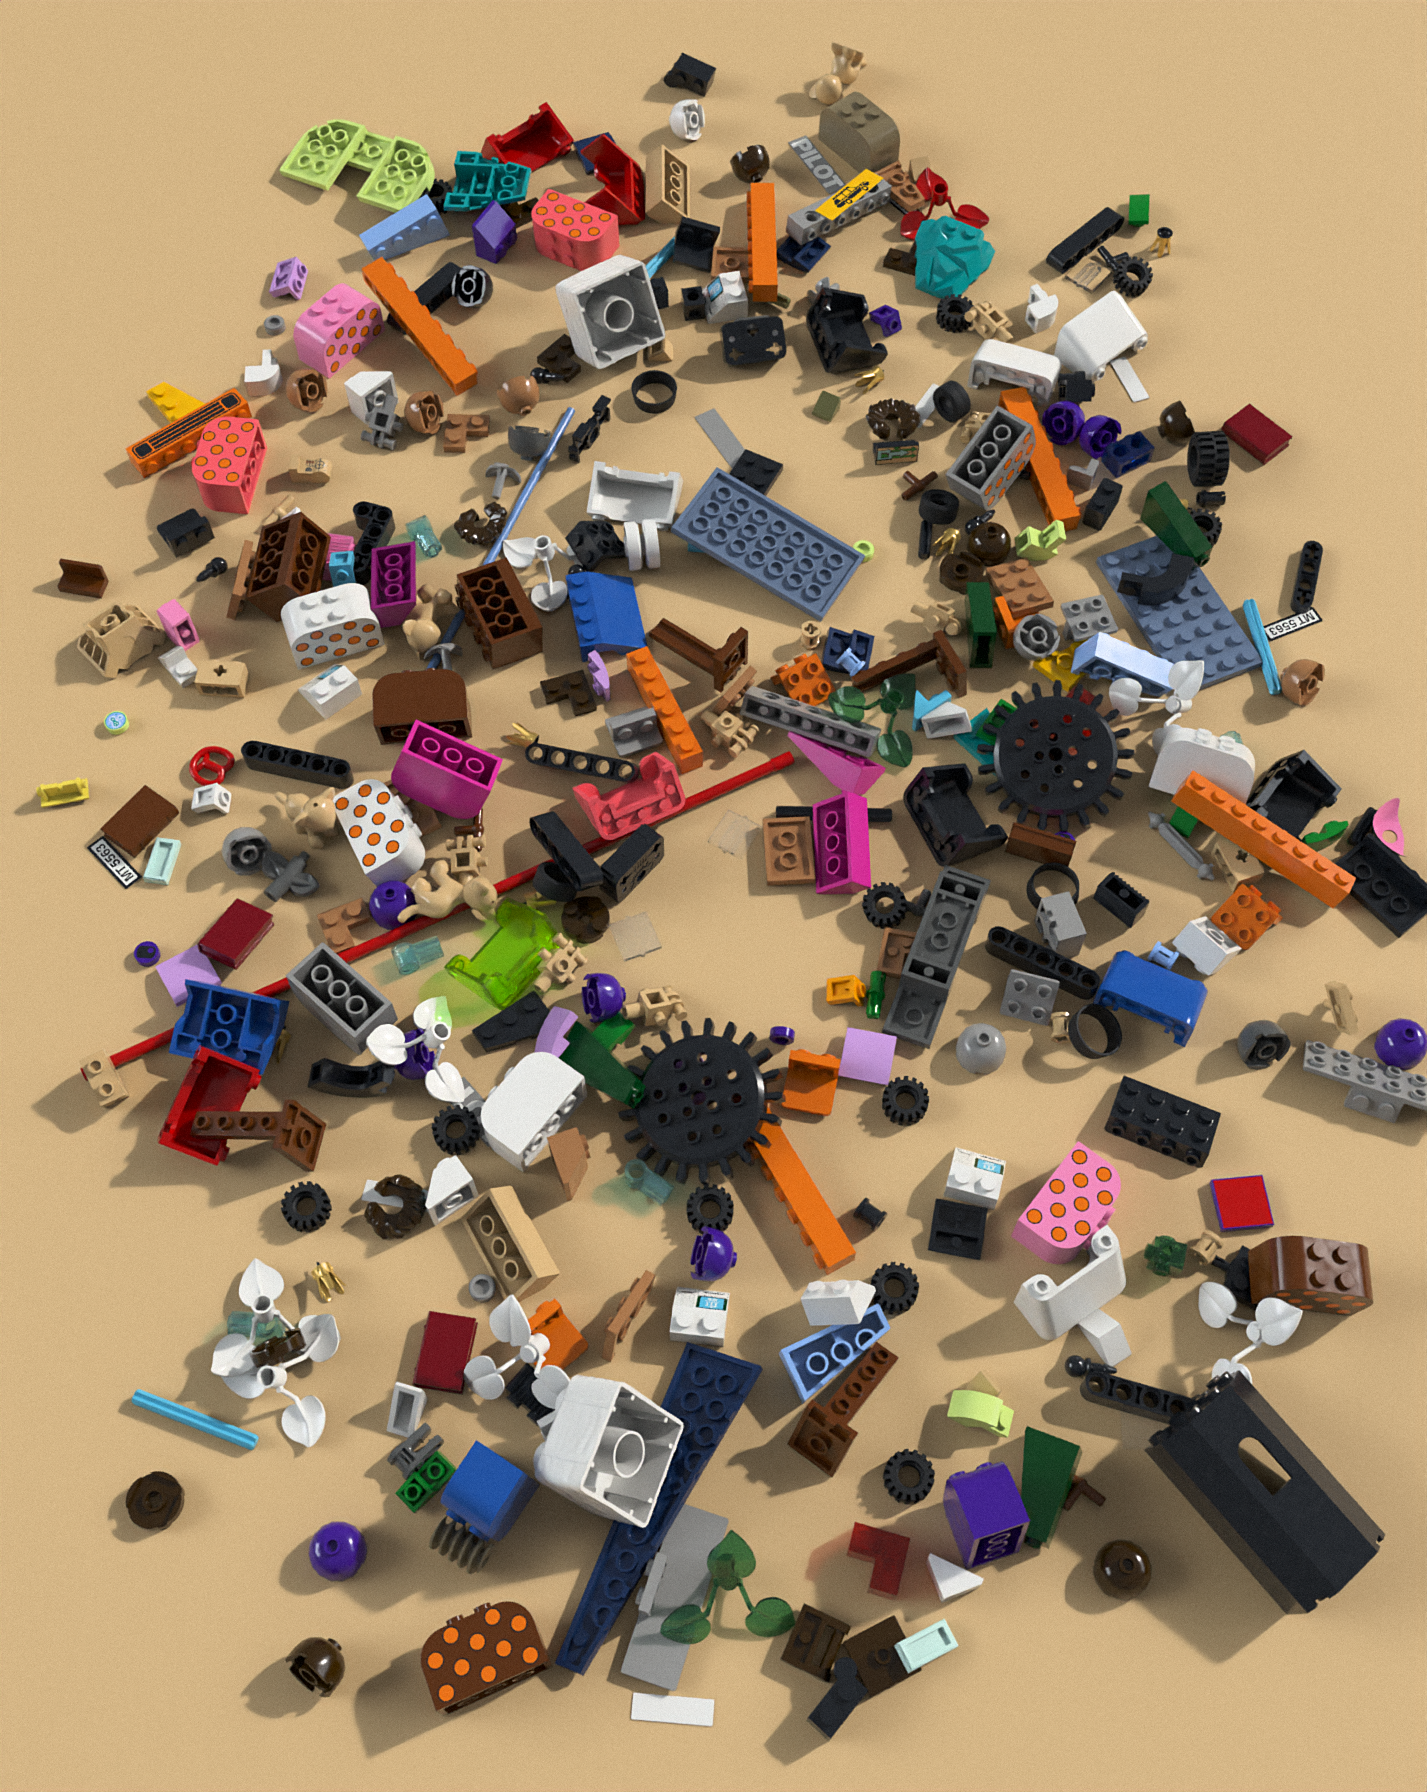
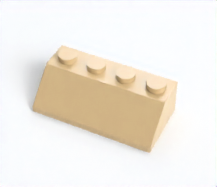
[646,144,690,224]
[461,1185,560,1303]

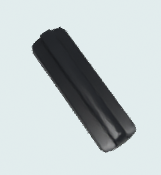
[918,520,933,559]
[1347,807,1378,847]

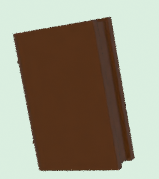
[100,785,179,858]
[1005,822,1077,866]

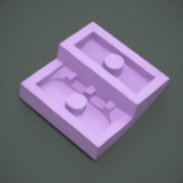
[155,945,222,1007]
[534,1006,578,1058]
[838,1027,897,1086]

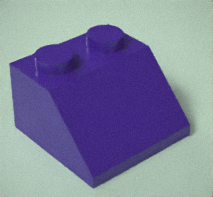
[472,200,517,264]

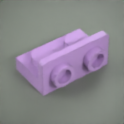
[269,257,308,300]

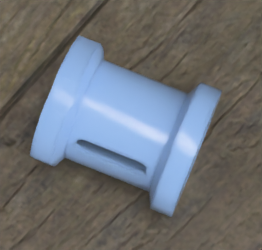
[836,648,865,677]
[1147,941,1180,971]

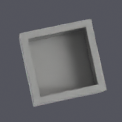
[1034,891,1087,958]

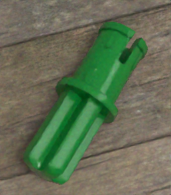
[866,971,886,1019]

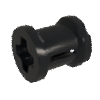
[853,1197,887,1232]

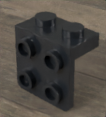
[157,508,215,558]
[565,521,626,572]

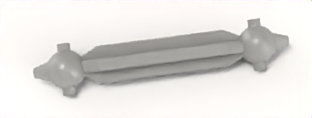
[1148,811,1215,881]

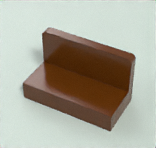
[57,559,109,599]

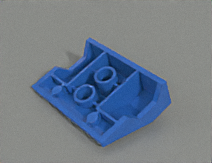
[565,571,648,662]
[169,979,290,1075]

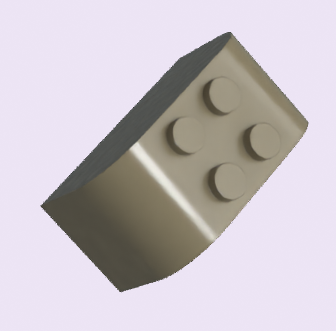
[819,92,900,173]

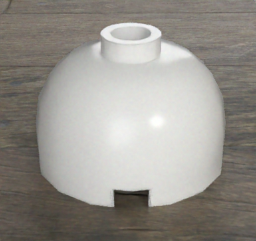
[669,99,705,140]

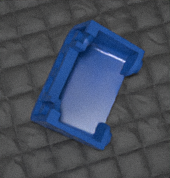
[1093,950,1208,1047]

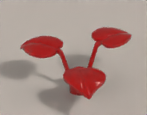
[900,167,990,240]

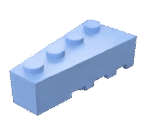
[359,194,450,261]
[1071,632,1174,697]
[779,1303,890,1404]

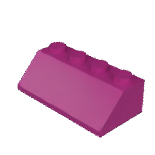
[813,791,871,895]

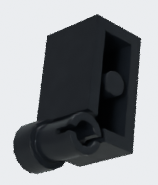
[664,53,716,97]
[1058,371,1095,402]
[807,1657,868,1741]

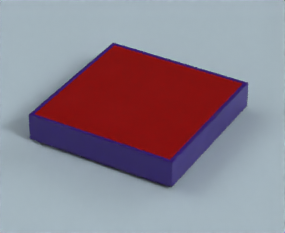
[1209,1175,1274,1232]

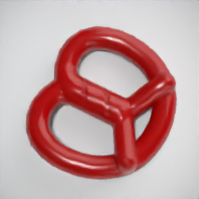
[189,746,235,786]

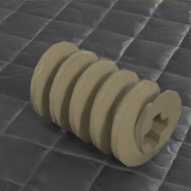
[429,1516,494,1574]

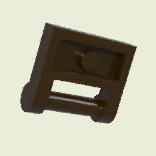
[780,1603,851,1683]

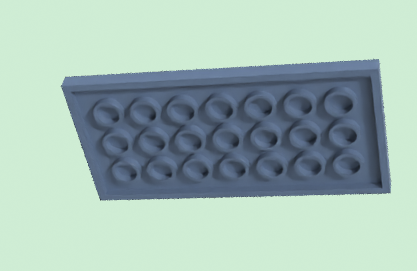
[671,467,865,622]
[1096,536,1263,690]

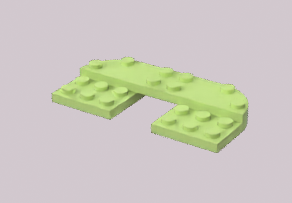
[279,119,435,213]

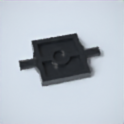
[1211,1245,1258,1311]

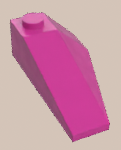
[788,731,886,795]

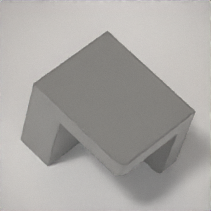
[1066,459,1100,490]

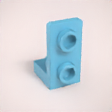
[329,551,356,587]

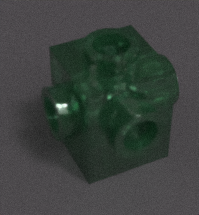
[1144,1235,1187,1277]

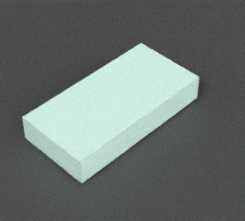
[143,837,181,885]
[894,1619,958,1673]

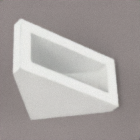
[921,701,972,739]
[1077,1309,1132,1367]
[387,1382,428,1438]
[926,1553,983,1603]

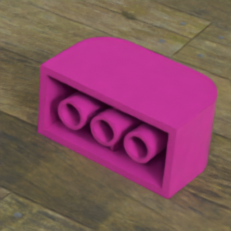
[391,720,503,819]

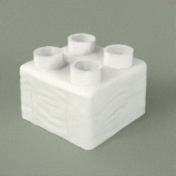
[555,255,666,369]
[533,1375,684,1527]

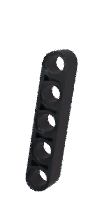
[1046,207,1124,274]
[387,262,462,335]
[241,740,354,789]
[525,743,639,783]
[529,811,603,891]
[985,926,1100,1000]
[1080,1371,1191,1425]

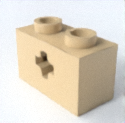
[194,660,249,698]
[1211,838,1265,892]
[79,1049,129,1108]

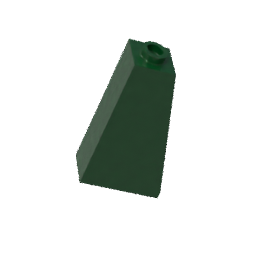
[1140,481,1213,570]
[965,582,997,668]
[559,1021,646,1109]
[1021,1426,1083,1550]

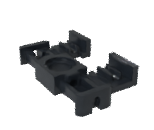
[568,395,611,463]

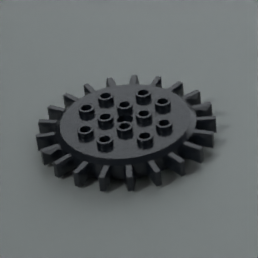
[977,680,1135,832]
[618,1018,786,1185]

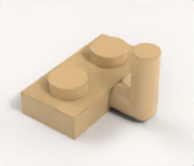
[1323,981,1358,1035]

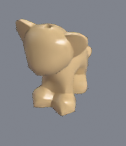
[809,42,867,105]
[402,584,460,661]
[275,787,340,850]
[397,860,497,923]

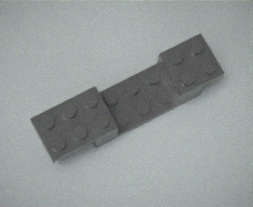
[882,865,991,1049]

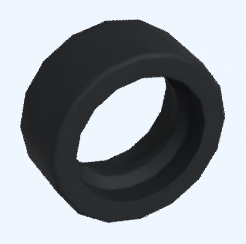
[533,862,578,902]

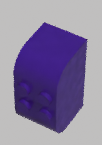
[943,1461,1030,1570]

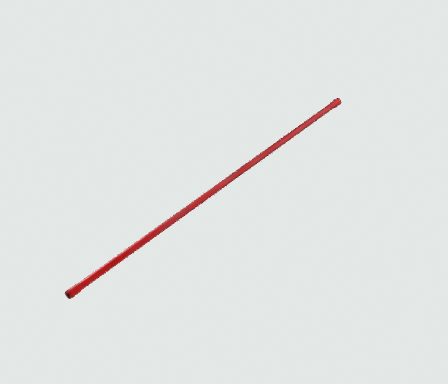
[80,751,795,1081]

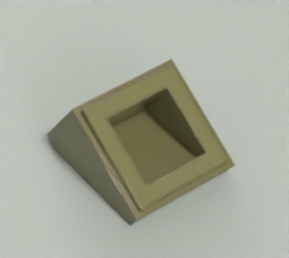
[812,391,841,422]

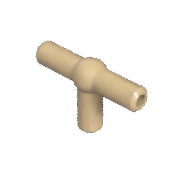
[262,495,294,527]

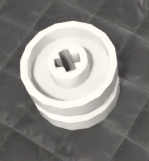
[623,519,660,571]

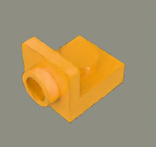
[826,975,866,1007]

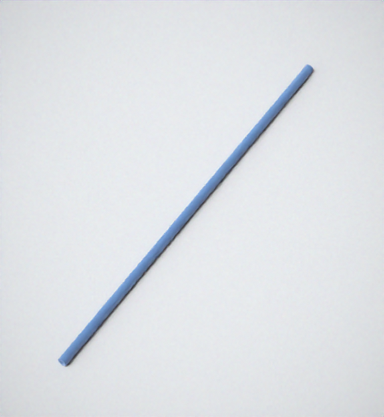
[426,407,575,669]

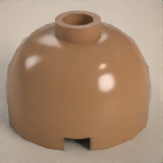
[286,369,328,412]
[497,376,540,416]
[404,391,444,434]
[1280,659,1325,706]

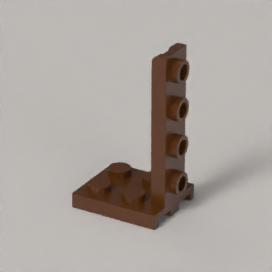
[649,618,748,693]
[851,630,967,698]
[190,1100,326,1172]
[787,1342,899,1477]

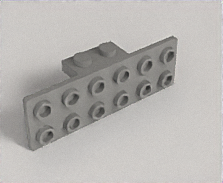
[1303,1040,1427,1123]
[621,1504,729,1691]

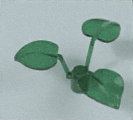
[828,674,916,768]
[660,1530,796,1644]

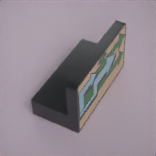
[872,440,919,465]

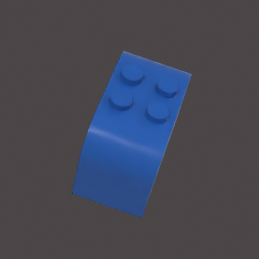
[440,1440,540,1542]

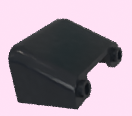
[806,287,888,374]
[1246,750,1342,843]
[903,763,1008,867]

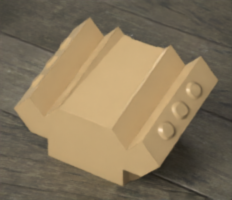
[76,602,166,678]

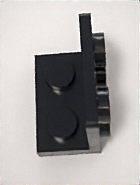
[673,216,720,273]

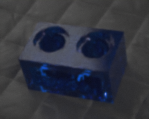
[1101,431,1155,479]

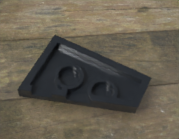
[472,990,550,1053]

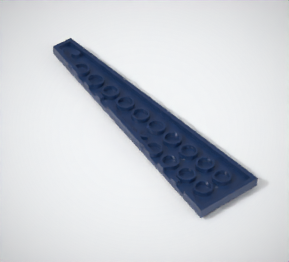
[555,1342,763,1676]

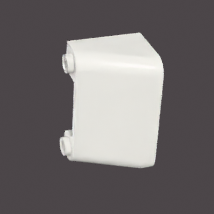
[1054,291,1148,383]
[967,339,1062,408]
[587,461,683,531]
[1014,1225,1126,1340]

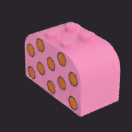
[293,283,385,379]
[1011,1141,1121,1264]

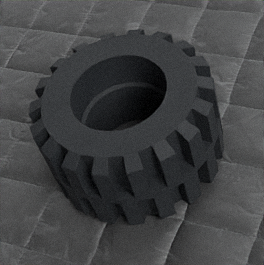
[1187,431,1230,487]

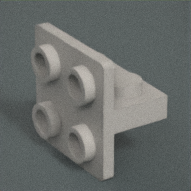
[1061,595,1118,642]
[605,706,663,758]
[1000,969,1060,1026]

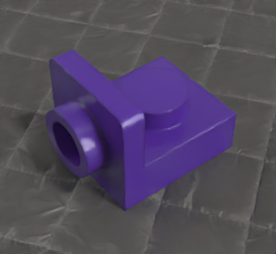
[869,305,902,337]

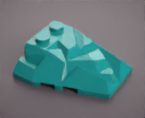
[443,151,531,212]
[915,215,995,299]

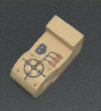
[289,454,332,484]

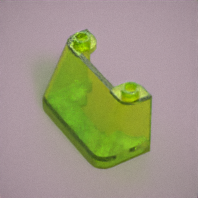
[444,897,560,1010]

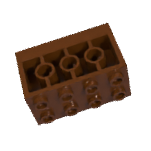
[246,512,331,622]
[454,557,543,669]

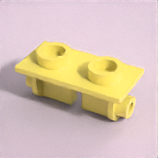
[36,777,89,808]

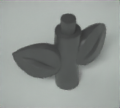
[261,850,319,902]

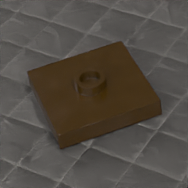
[843,1615,922,1698]

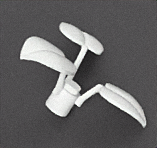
[503,535,582,612]
[1109,660,1204,755]
[366,996,464,1104]
[211,1258,341,1377]
[1198,1282,1303,1384]
[464,1294,570,1409]
[221,1314,339,1447]

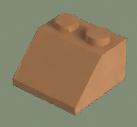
[547,1127,591,1201]

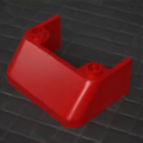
[581,133,645,225]

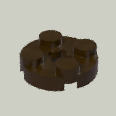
[939,552,984,595]
[561,896,610,944]
[249,1328,306,1368]
[125,1471,185,1531]

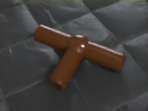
[901,471,938,501]
[454,809,484,852]
[1063,1475,1106,1511]

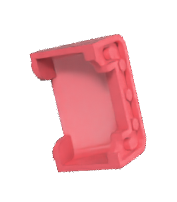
[572,752,686,840]

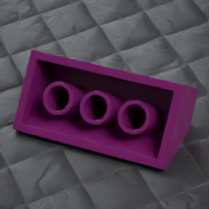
[371,541,416,628]

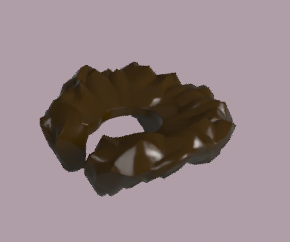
[866,398,920,441]
[454,502,508,545]
[364,1174,427,1239]

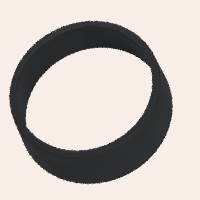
[631,370,677,414]
[1026,863,1079,910]
[1068,1003,1122,1059]

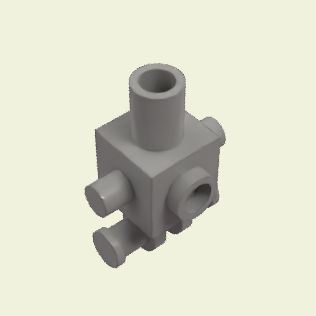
[361,394,403,450]

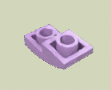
[587,650,611,702]

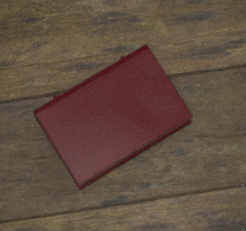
[1221,403,1293,465]
[197,898,274,970]
[412,1311,478,1395]

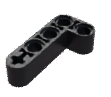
[353,501,396,585]

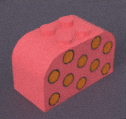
[531,189,619,271]
[191,417,267,514]

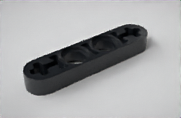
[1290,541,1323,614]

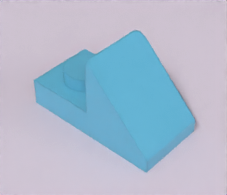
[912,690,952,731]

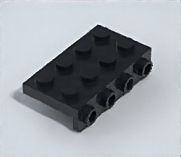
[1335,833,1427,938]
[1104,1076,1221,1168]

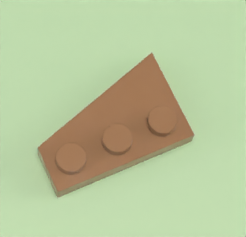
[875,160,925,212]

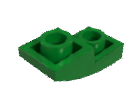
[1128,194,1150,227]
[1302,821,1349,852]
[593,1012,636,1050]
[395,1451,457,1513]

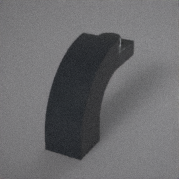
[1117,553,1194,605]
[308,1058,395,1098]

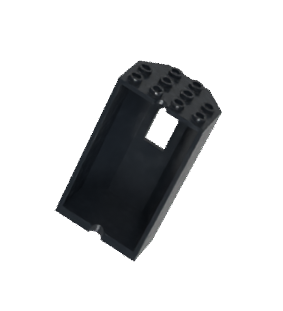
[1144,1370,1385,1615]

